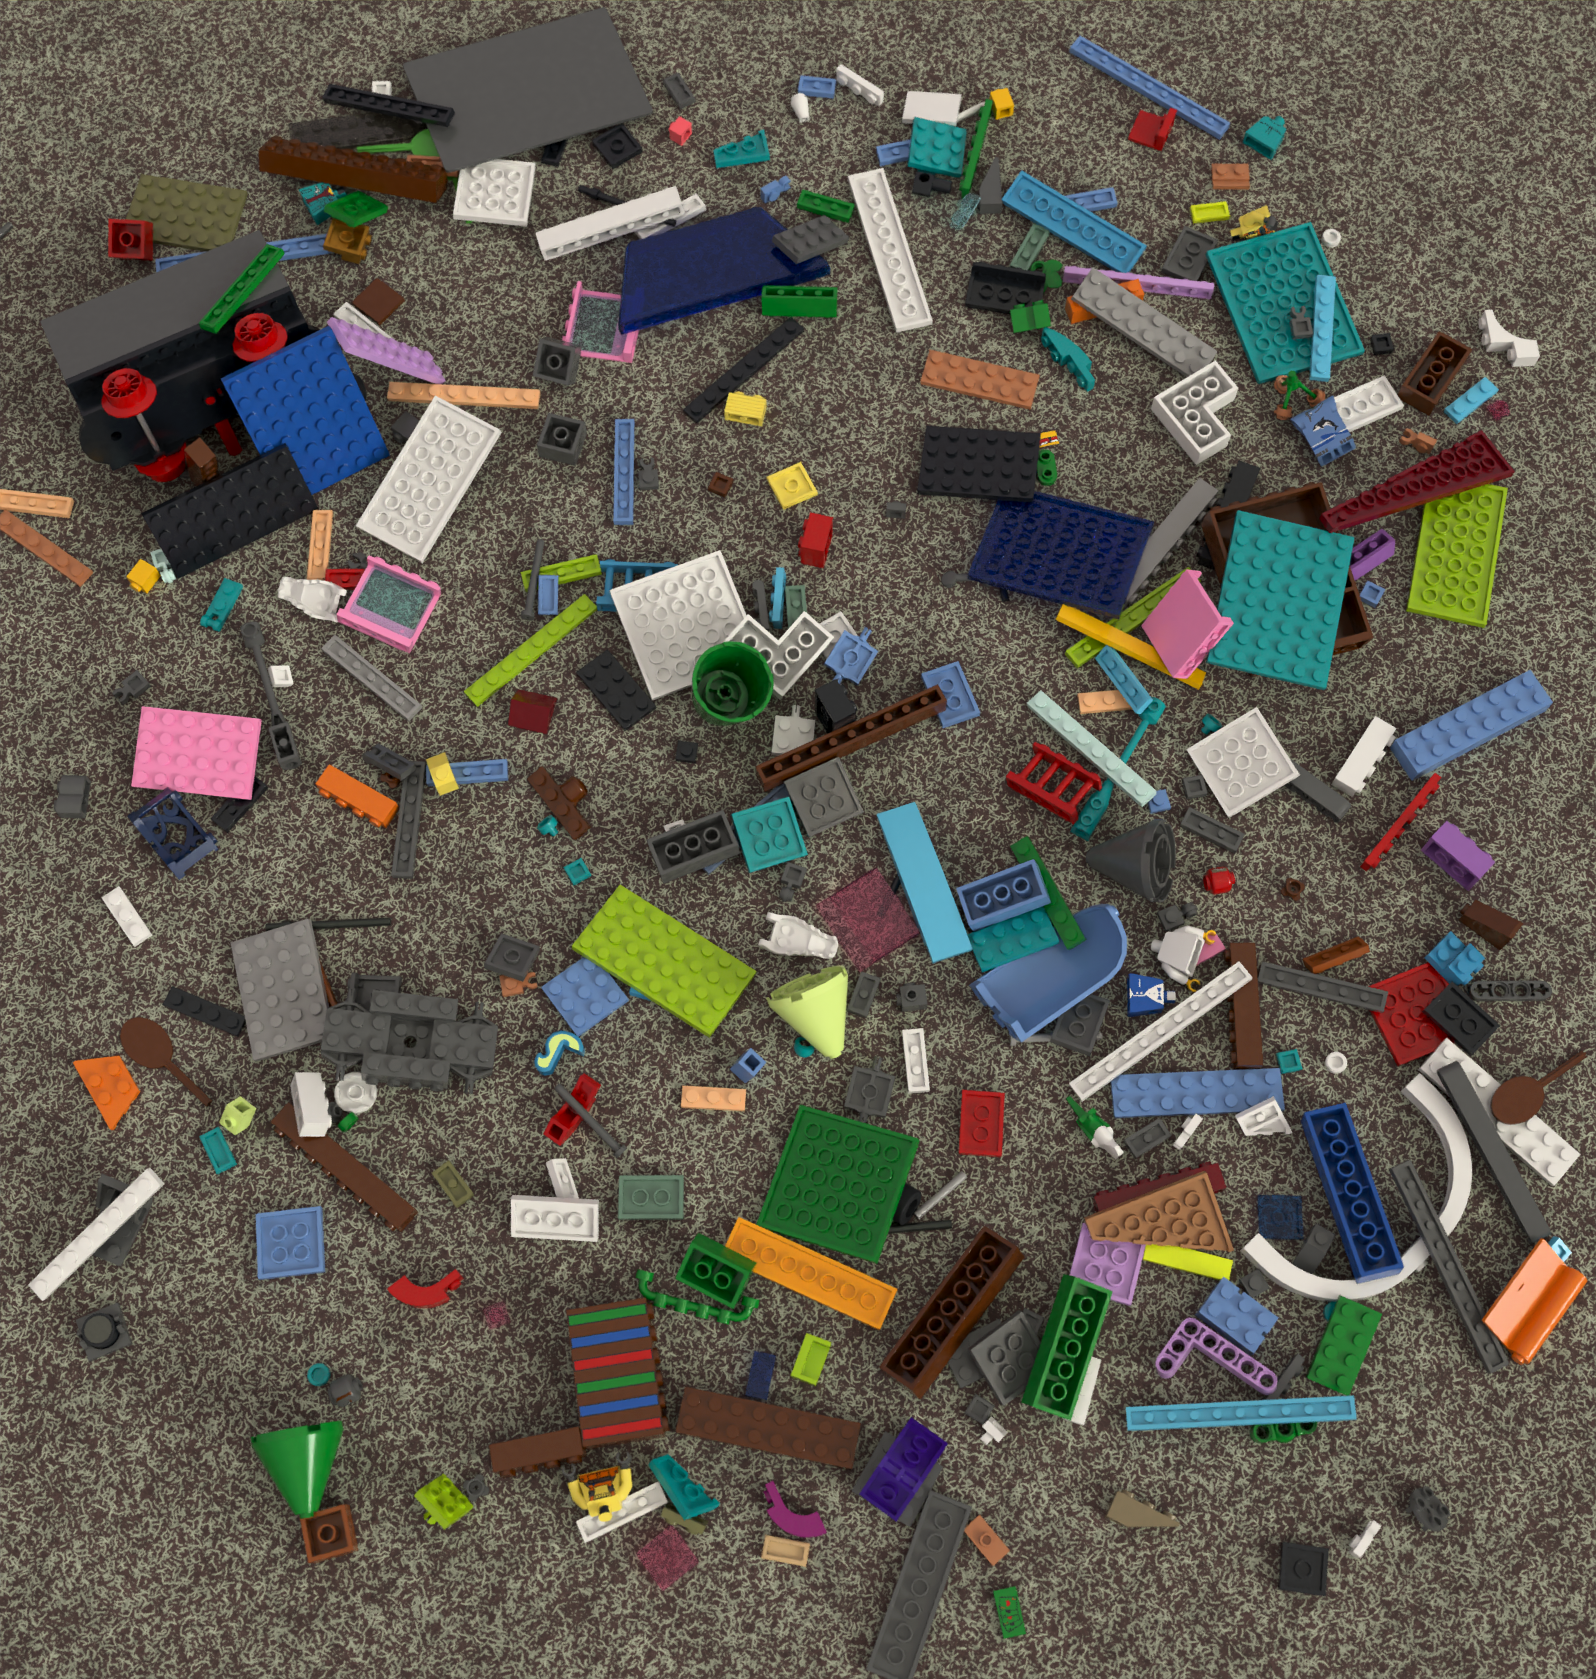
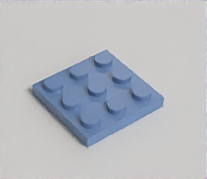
[541,957,629,1037]
[256,1206,325,1280]

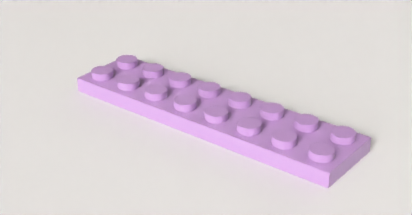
[327,317,446,384]

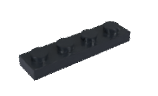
[162,986,246,1037]

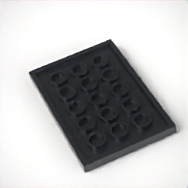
[917,426,1041,503]

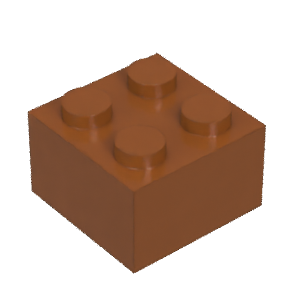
[300,1504,359,1564]

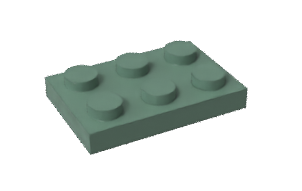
[618,1175,684,1220]

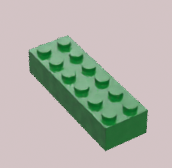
[1021,1274,1113,1421]

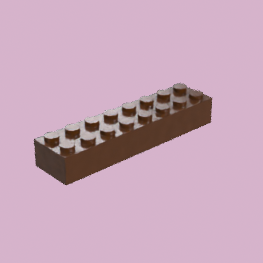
[879,1226,1025,1400]
[675,1387,861,1470]

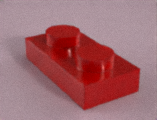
[325,569,366,590]

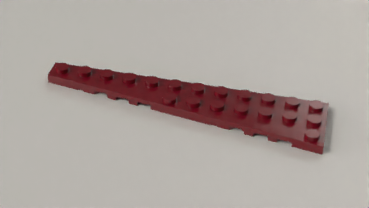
[1319,430,1515,533]

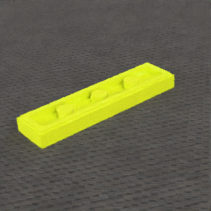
[1142,1244,1233,1280]

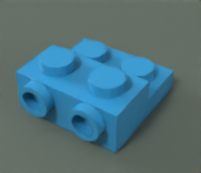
[1424,931,1485,986]

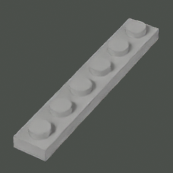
[321,635,422,722]

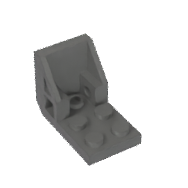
[92,1174,153,1267]

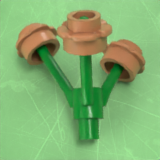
[1274,371,1325,420]

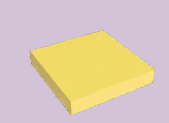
[766,462,818,510]

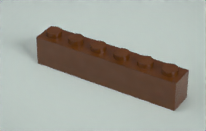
[184,437,219,486]
[1224,943,1263,1070]

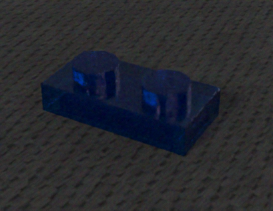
[745,1351,776,1401]

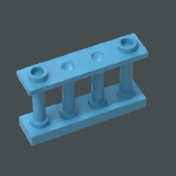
[596,559,678,612]

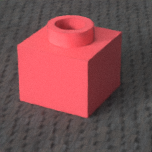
[669,116,692,146]

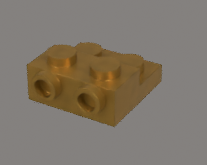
[323,218,372,264]

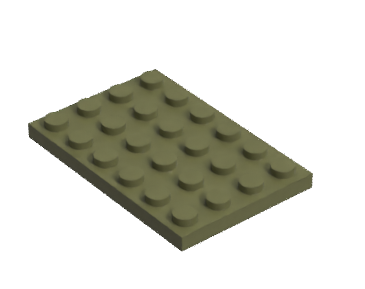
[126,174,248,251]

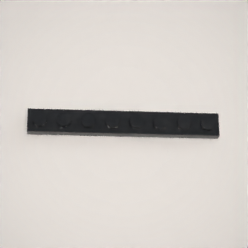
[322,84,455,127]
[683,317,804,424]

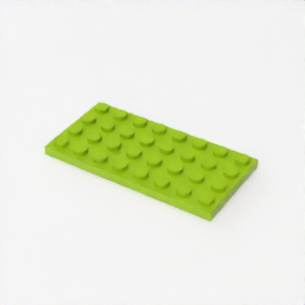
[1406,484,1508,628]
[572,885,757,1038]

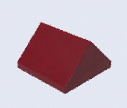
[508,689,557,734]

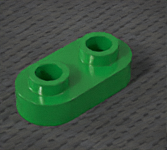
[1037,449,1057,486]

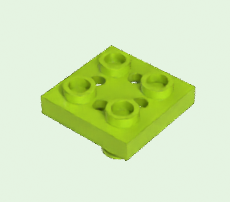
[414,1474,474,1530]

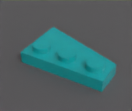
[713,129,770,168]
[648,1454,720,1520]

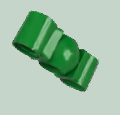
[1249,1422,1317,1444]

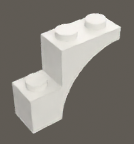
[1478,310,1540,367]

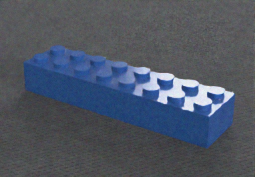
[1301,1103,1404,1284]

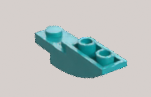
[1041,327,1095,392]

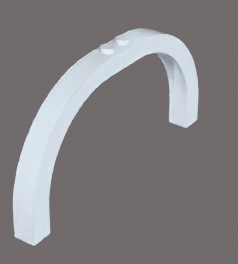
[1240,1073,1472,1302]

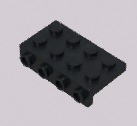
[965,262,1046,315]

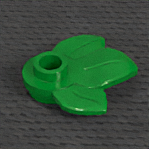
[1030,259,1063,294]

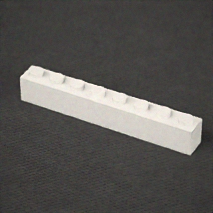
[536,186,685,260]

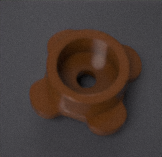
[380,772,401,789]
[1281,878,1305,901]

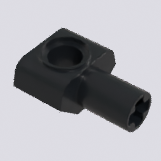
[912,169,952,197]

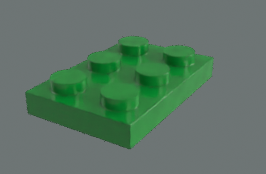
[324,190,388,227]

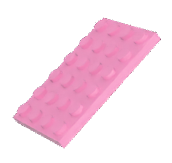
[131,706,262,800]

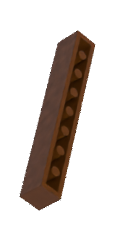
[271,1102,418,1232]

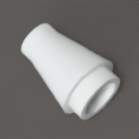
[790,93,810,123]

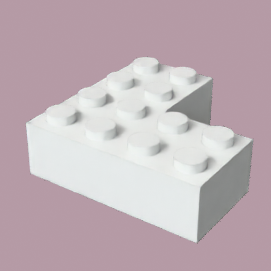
[1151,360,1238,465]
[724,611,834,700]

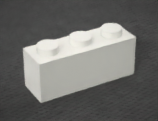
[290,1072,332,1137]

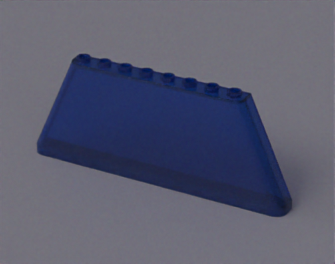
[618,207,831,335]

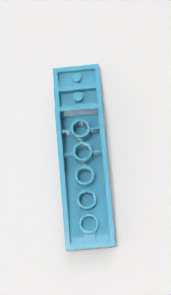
[877,802,972,964]

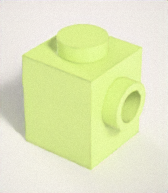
[219,1096,256,1135]

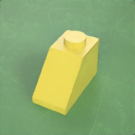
[426,752,459,796]

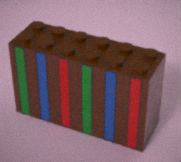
[566,1297,670,1450]

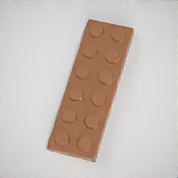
[920,350,1040,410]

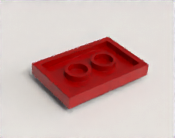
[958,1090,1005,1158]

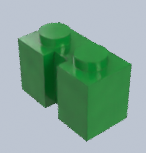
[1010,300,1051,333]

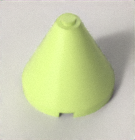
[766,965,848,1059]

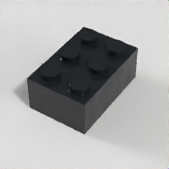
[815,679,858,734]

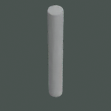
[914,1171,967,1219]

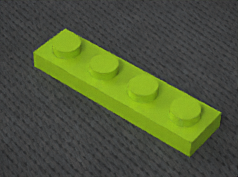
[521,554,602,592]

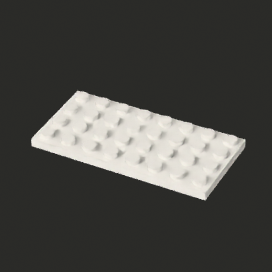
[356,395,502,563]

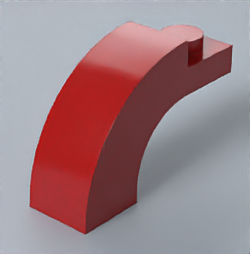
[543,1073,601,1146]
[387,1269,464,1308]

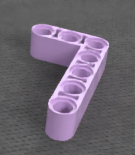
[1156,1318,1277,1395]

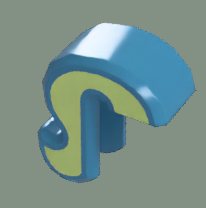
[534,1030,585,1076]

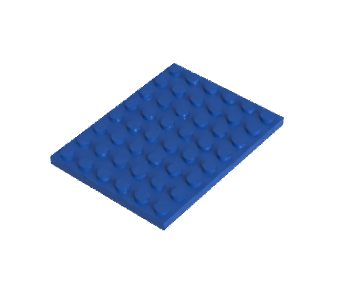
[221,326,390,495]

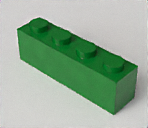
[761,286,838,318]

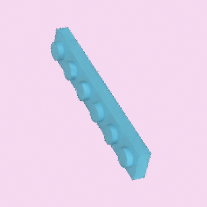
[1309,274,1336,382]

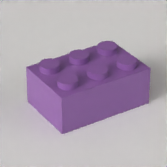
[1421,821,1495,891]

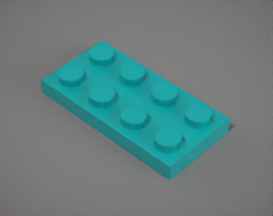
[967,906,1059,973]

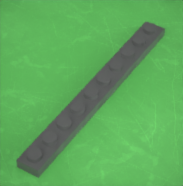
[1389,1160,1509,1374]

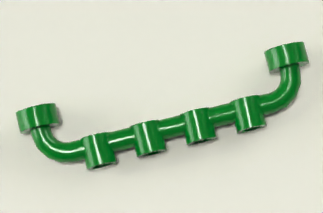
[635,1269,760,1325]

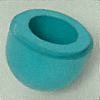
[794,1037,815,1058]

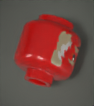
[1203,866,1235,895]

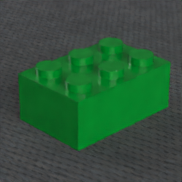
[675,1233,757,1309]

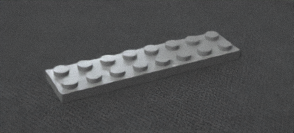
[1071,267,1218,377]

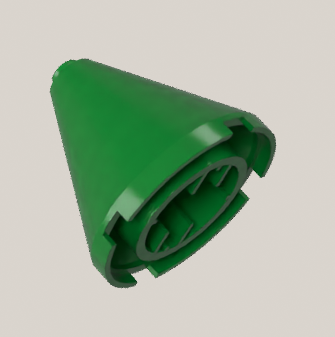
[250,1421,344,1519]

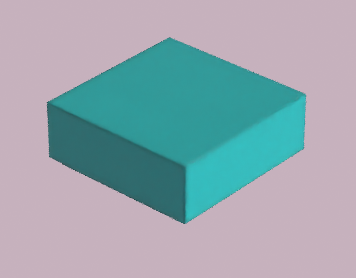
[563,858,591,886]
[1275,1049,1303,1074]

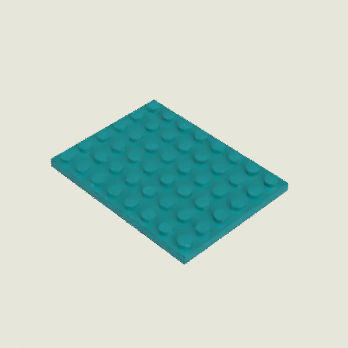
[1206,222,1365,384]
[1206,510,1355,690]

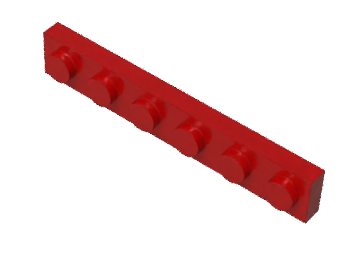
[1360,773,1442,872]

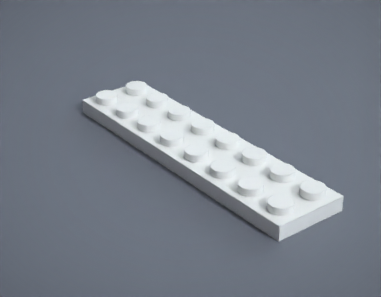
[1418,1038,1580,1186]

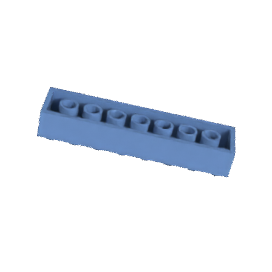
[1390,670,1553,781]

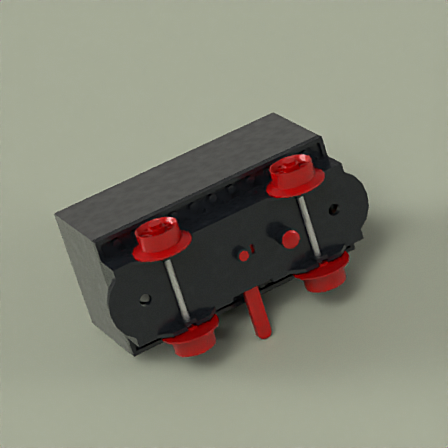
[40,230,320,482]

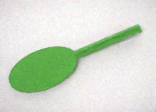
[357,129,439,157]

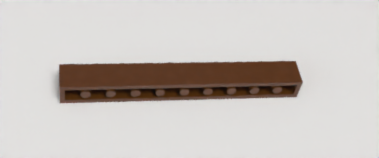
[755,684,947,792]

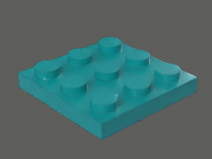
[907,117,967,178]
[730,797,808,873]

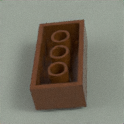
[1397,331,1473,416]
[489,1426,587,1478]

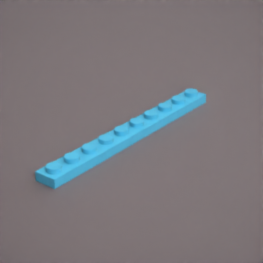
[1126,1396,1357,1431]

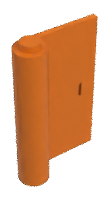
[1482,1238,1588,1365]

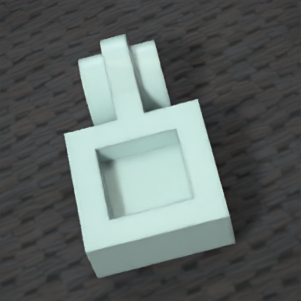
[150,549,176,583]

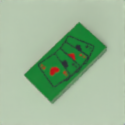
[993,1586,1026,1639]

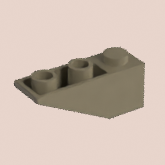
[1104,1489,1180,1528]

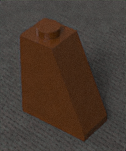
[1459,899,1523,950]

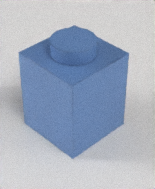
[730,1048,766,1083]

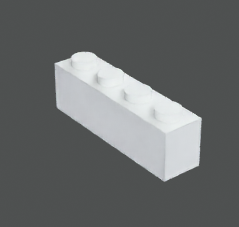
[1331,716,1397,797]

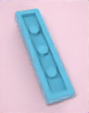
[1095,645,1153,714]

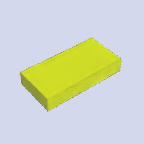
[1190,201,1230,224]

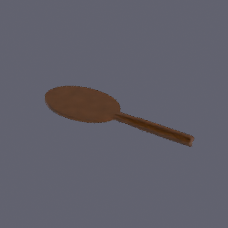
[120,1017,212,1107]
[1490,1050,1587,1125]

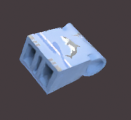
[1290,395,1356,466]

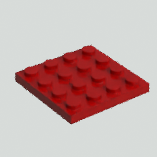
[1368,962,1456,1067]

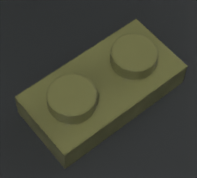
[432,1160,475,1208]
[661,1503,709,1535]

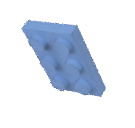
[921,661,980,728]

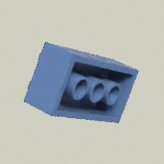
[956,859,1051,932]

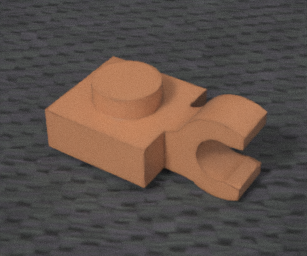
[1399,428,1437,454]

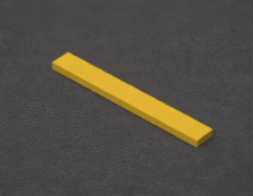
[1055,603,1206,690]

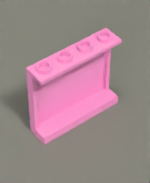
[1141,569,1234,679]

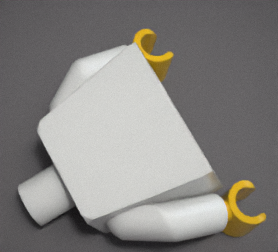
[1151,926,1216,992]

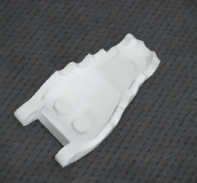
[277,577,347,622]
[758,912,838,959]

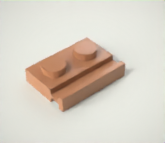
[1211,164,1250,189]

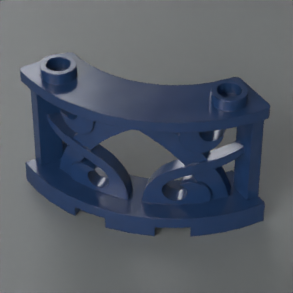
[127,787,219,880]

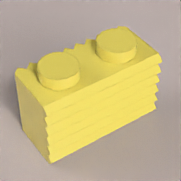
[724,391,767,426]

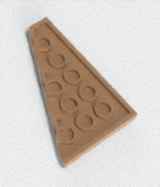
[1084,1171,1234,1252]

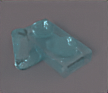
[950,193,981,230]

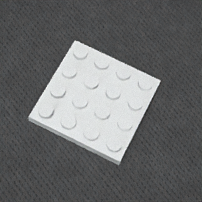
[453,159,536,226]
[1186,707,1300,818]

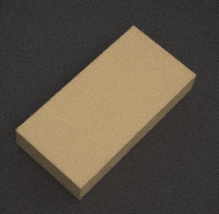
[761,1535,810,1567]

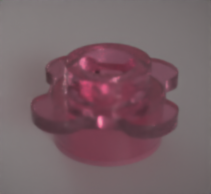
[1487,400,1510,420]

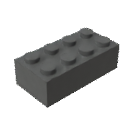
[647,810,740,884]

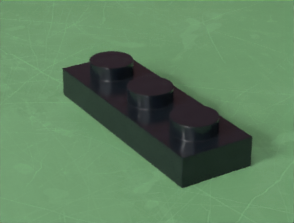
[211,776,268,833]

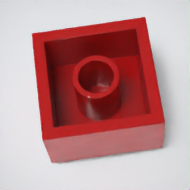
[108,219,153,261]
[798,512,833,569]

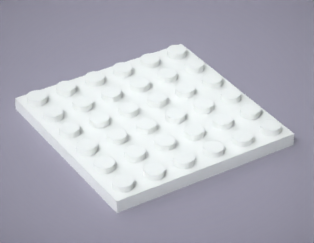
[609,550,747,701]

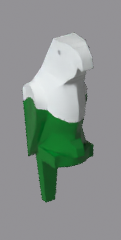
[1066,1096,1124,1160]

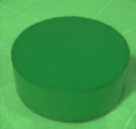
[337,1112,358,1132]

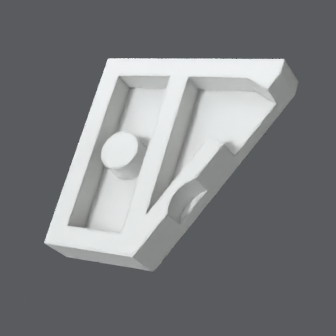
[1235,1096,1292,1136]

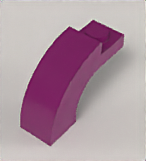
[763,1481,827,1538]

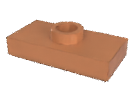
[964,1515,1010,1566]

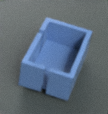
[1195,1277,1278,1356]

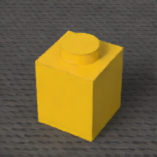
[989,88,1014,120]
[126,559,161,594]

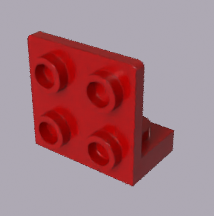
[1128,107,1177,151]

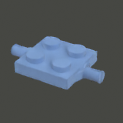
[823,627,878,685]

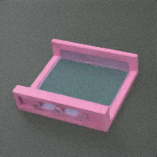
[562,281,645,363]
[337,556,441,653]

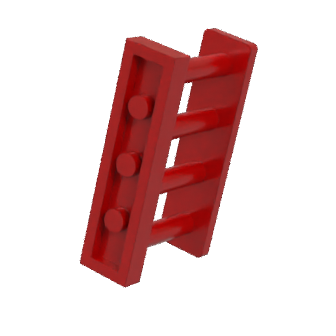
[1005,742,1102,825]

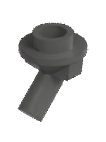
[327,1102,342,1123]

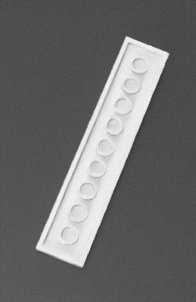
[848,168,933,333]

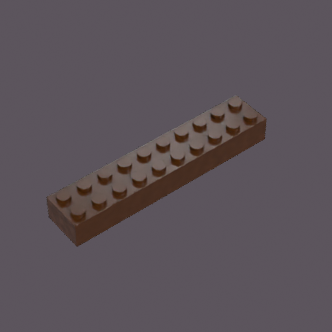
[258,136,447,203]

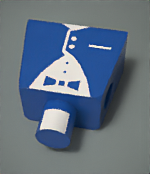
[1127,973,1176,1017]

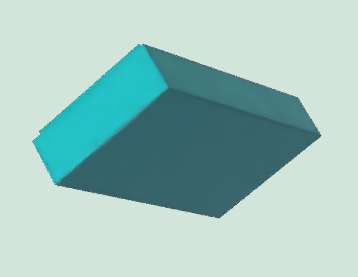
[199,1126,237,1174]

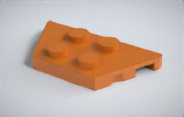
[73,1056,140,1131]

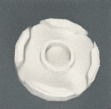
[334,1072,377,1114]

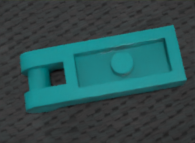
[200,578,243,632]

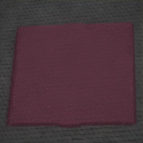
[815,867,921,973]

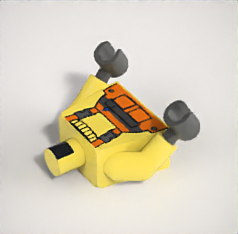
[1230,205,1278,241]
[562,1451,632,1522]

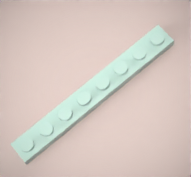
[1027,691,1157,807]

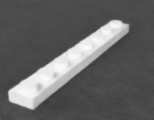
[28,1168,164,1301]

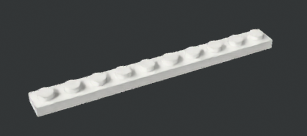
[1069,962,1252,1102]

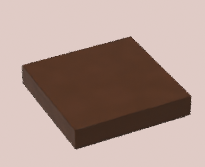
[351,278,405,326]

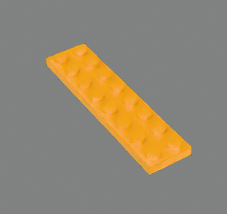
[725,1217,898,1331]

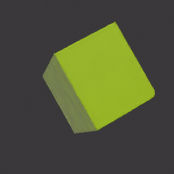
[791,1333,831,1387]

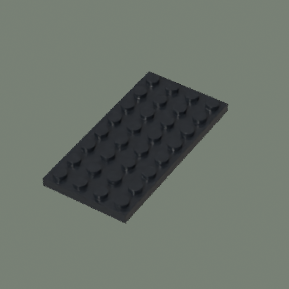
[141,443,319,579]

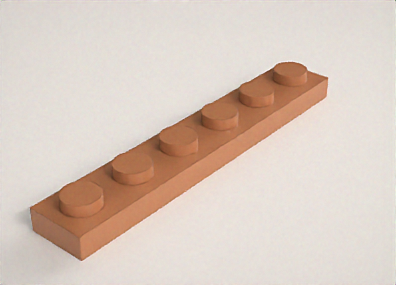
[0,509,93,587]

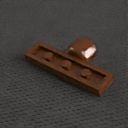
[527,766,591,840]

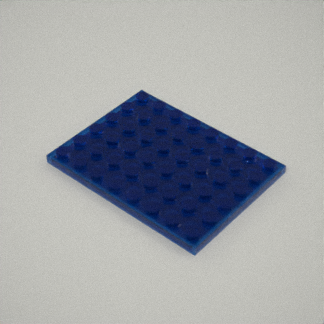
[968,491,1154,620]

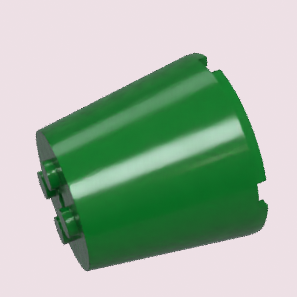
[692,641,774,726]

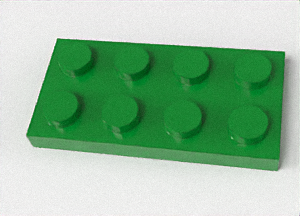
[1306,1295,1382,1396]

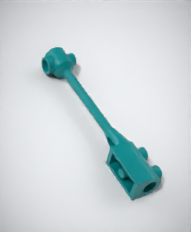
[1070,697,1166,841]

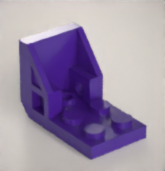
[859,1417,948,1522]

